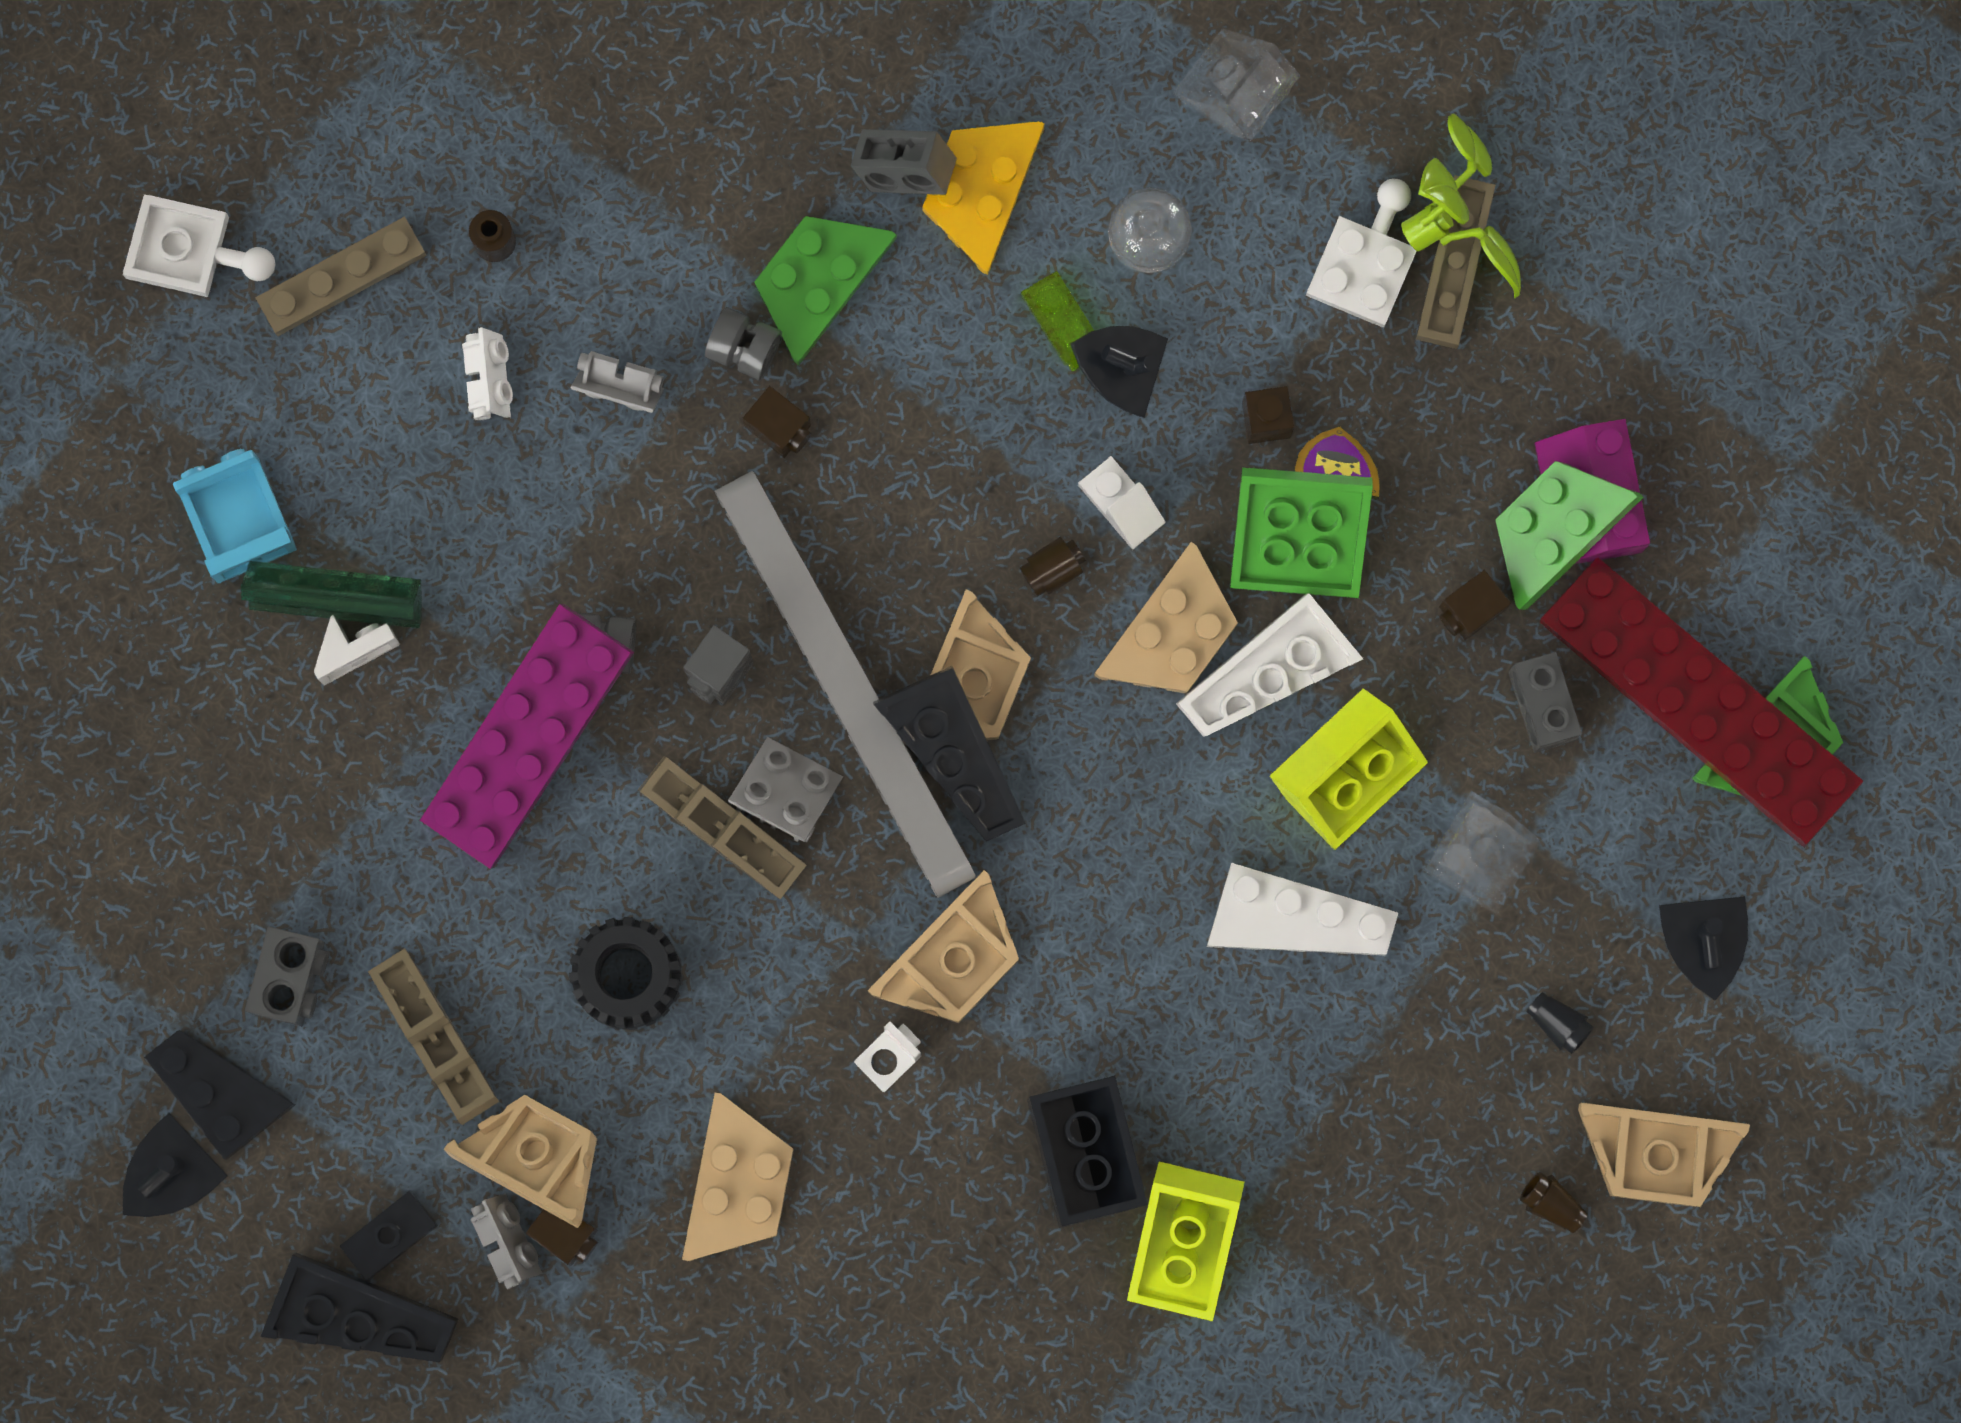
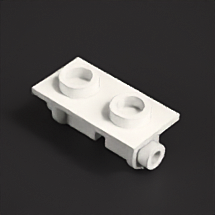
[462,328,513,420]

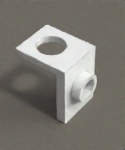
[854,1021,921,1092]

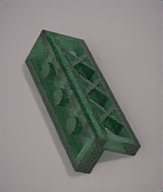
[241,561,422,628]

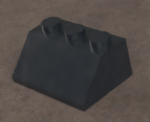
[1027,1076,1148,1228]

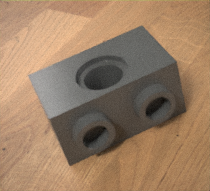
[683,625,754,705]

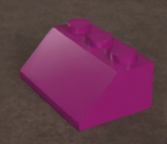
[1534,419,1650,564]

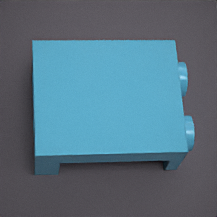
[173,449,297,583]

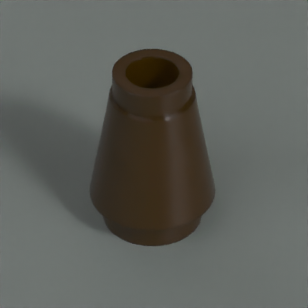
[1520,1172,1588,1233]

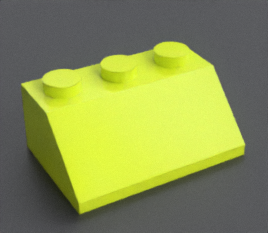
[1270,689,1428,850]

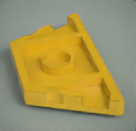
[922,121,1045,275]

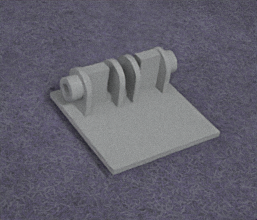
[728,737,843,842]

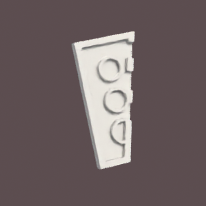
[1176,593,1363,737]
[1207,863,1398,956]

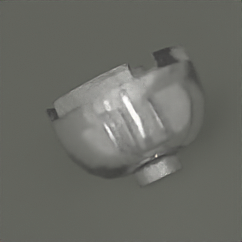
[1107,187,1192,273]

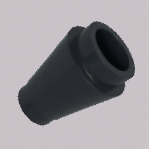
[1527,992,1594,1054]

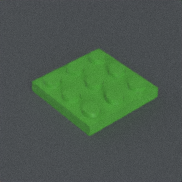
[1230,467,1373,598]

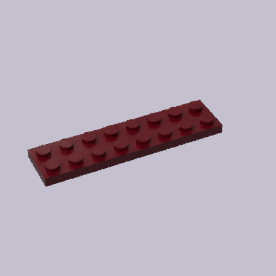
[1540,558,1863,848]

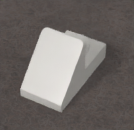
[1078,456,1166,550]
[314,615,400,686]

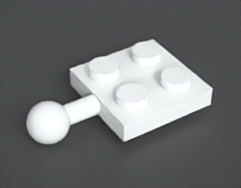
[1306,179,1416,328]
[123,194,275,297]

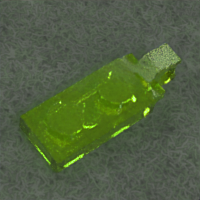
[1020,271,1094,372]

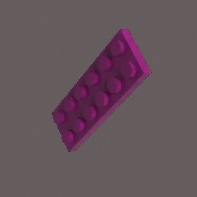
[420,604,634,869]

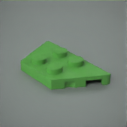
[754,216,897,365]
[1495,461,1643,610]
[1692,656,1843,796]

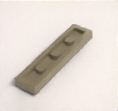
[1416,175,1496,349]
[255,216,427,337]

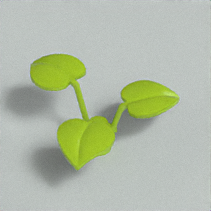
[1401,113,1521,298]

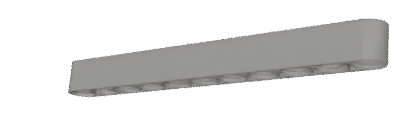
[714,471,976,898]

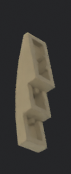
[637,756,807,899]
[368,948,499,1125]

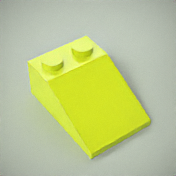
[1127,1162,1245,1321]

